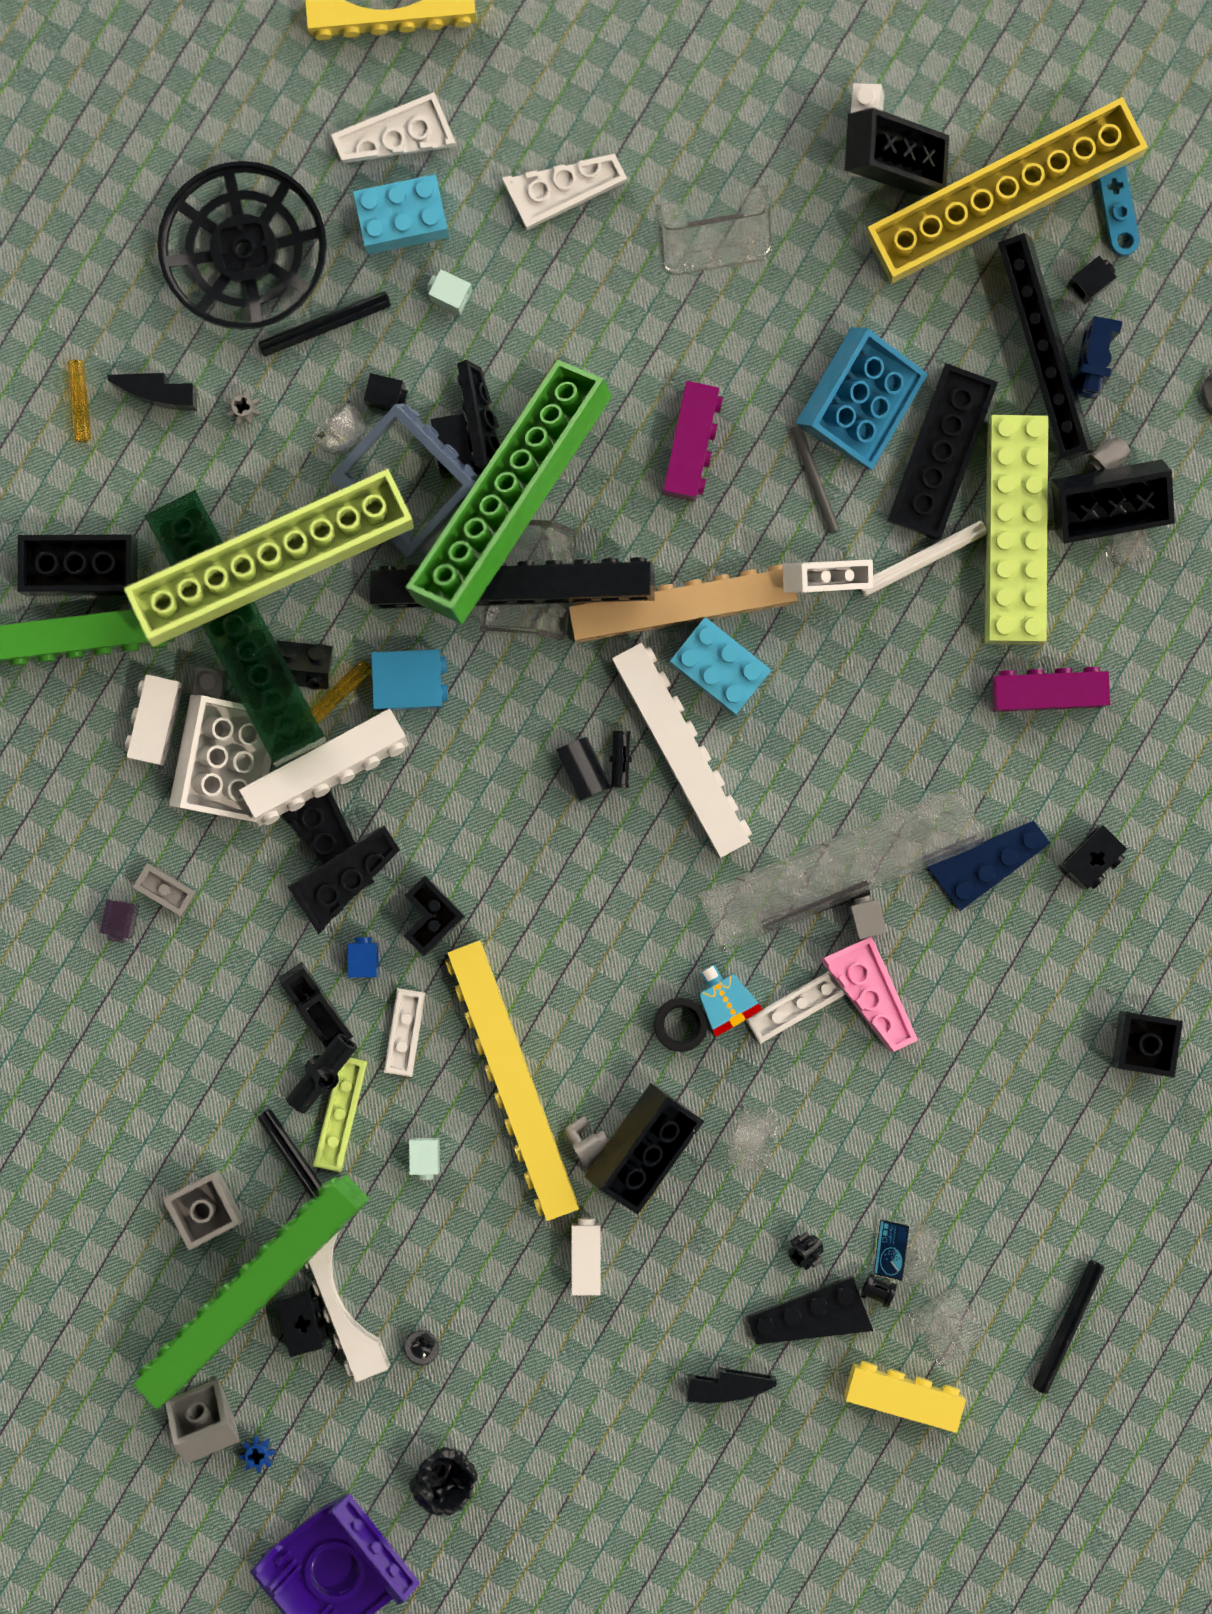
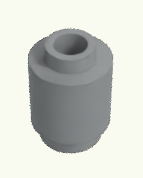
[1088,437,1131,472]

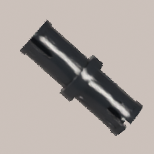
[609,731,632,788]

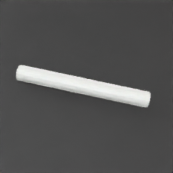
[860,521,987,596]

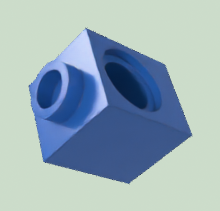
[348,937,379,978]

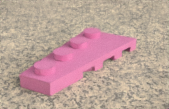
[820,936,918,1052]

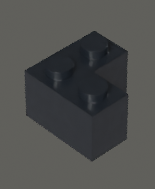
[404,875,466,956]

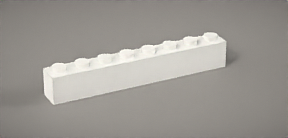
[612,642,752,859]

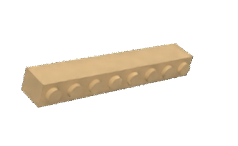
[569,564,798,643]

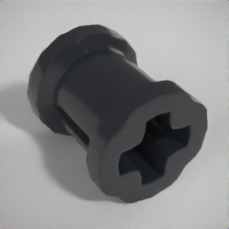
[861,1273,897,1308]

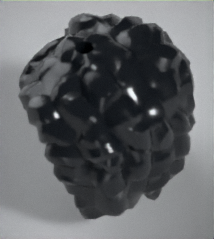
[409,1447,478,1516]

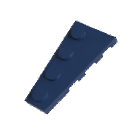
[926,821,1051,911]

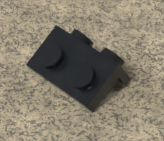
[272,641,333,690]

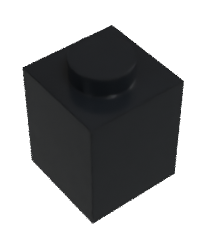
[1068,255,1117,305]
[364,373,408,411]

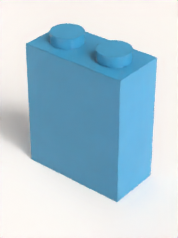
[371,649,448,711]

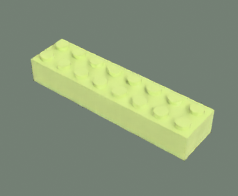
[985,415,1048,645]

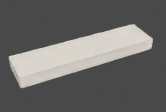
[746,971,846,1044]

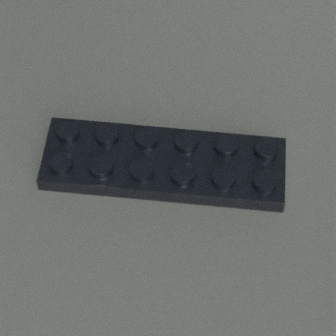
[887,363,998,541]

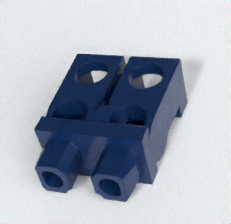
[1073,316,1123,399]

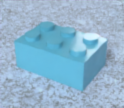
[353,174,449,255]
[669,617,772,717]

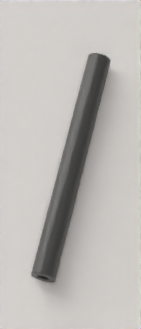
[790,426,840,534]

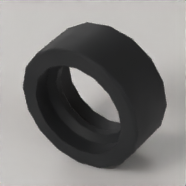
[654,997,708,1052]

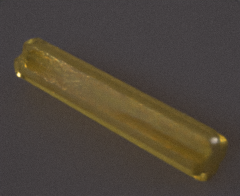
[68,359,91,443]
[304,660,372,727]

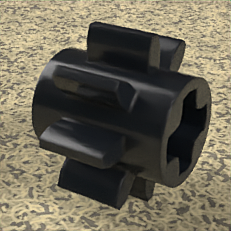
[789,1232,824,1270]

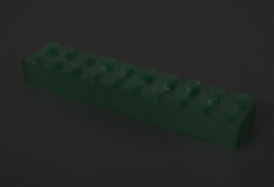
[144,490,327,769]

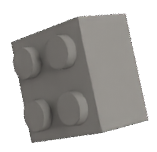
[163,1170,244,1250]

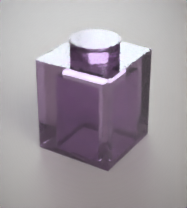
[100,899,140,943]

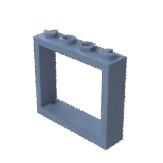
[329,403,478,558]

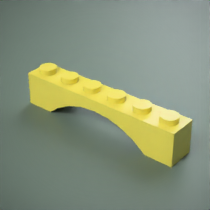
[305,0,477,40]

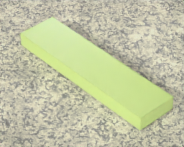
[313,1057,368,1173]

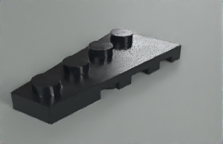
[457,359,502,470]
[283,790,375,888]
[288,825,400,934]
[746,1276,873,1345]

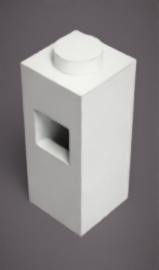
[572,1218,601,1295]

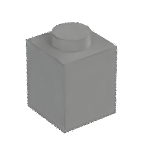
[848,895,887,939]

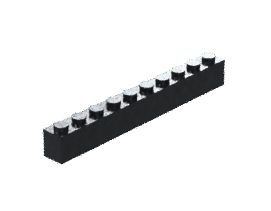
[370,557,655,609]

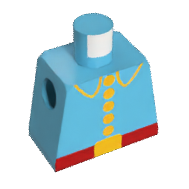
[698,965,763,1037]

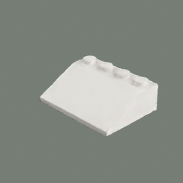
[169,695,281,822]

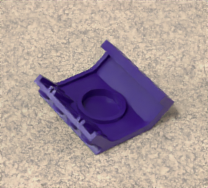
[249,1493,420,1614]

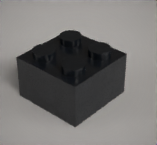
[1111,1011,1183,1078]

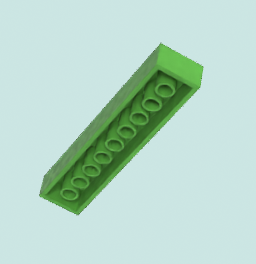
[406,360,612,624]
[133,1174,370,1409]

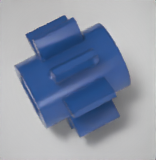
[239,1435,276,1473]

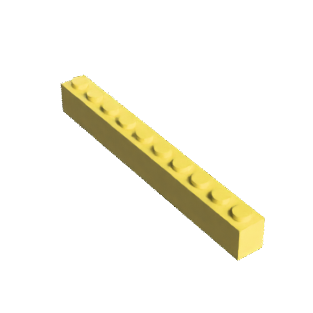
[445,940,579,1221]

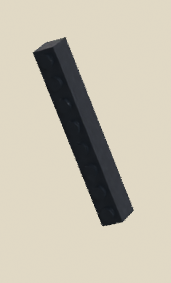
[998,233,1094,460]

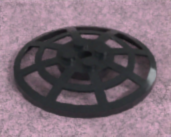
[157,161,327,330]

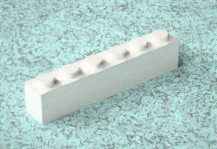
[239,709,409,826]

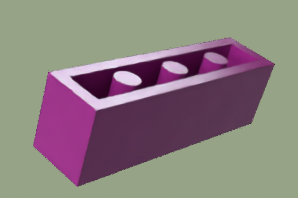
[663,381,723,502]
[991,667,1110,712]

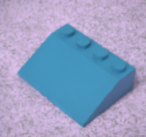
[795,327,928,470]

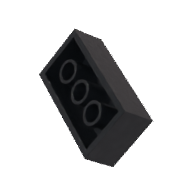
[18,534,138,596]
[584,1083,704,1215]

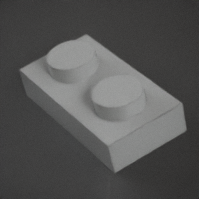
[133,863,197,916]

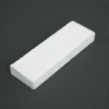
[384,988,426,1077]

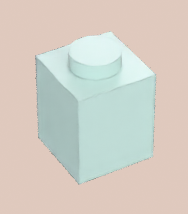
[427,269,472,315]
[409,1138,440,1180]

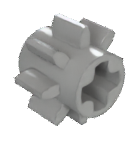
[226,390,261,426]

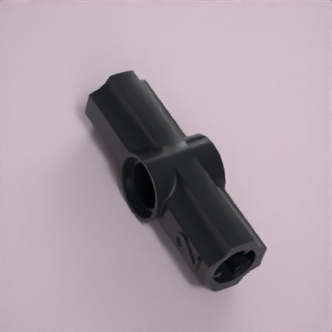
[286,1033,358,1114]

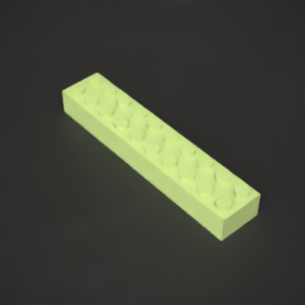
[124,469,414,647]

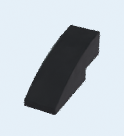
[108,373,198,411]
[279,962,353,1048]
[686,1367,777,1403]

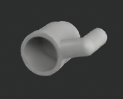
[565,1116,609,1170]

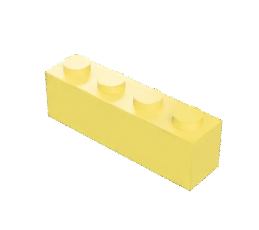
[844,1361,966,1433]

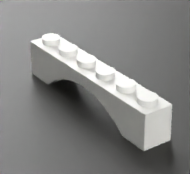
[298,1217,390,1382]

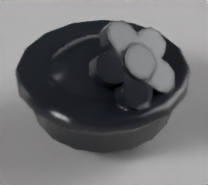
[404,1330,439,1366]

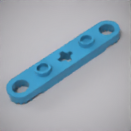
[1097,165,1139,257]

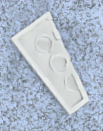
[331,92,456,163]
[502,154,627,230]

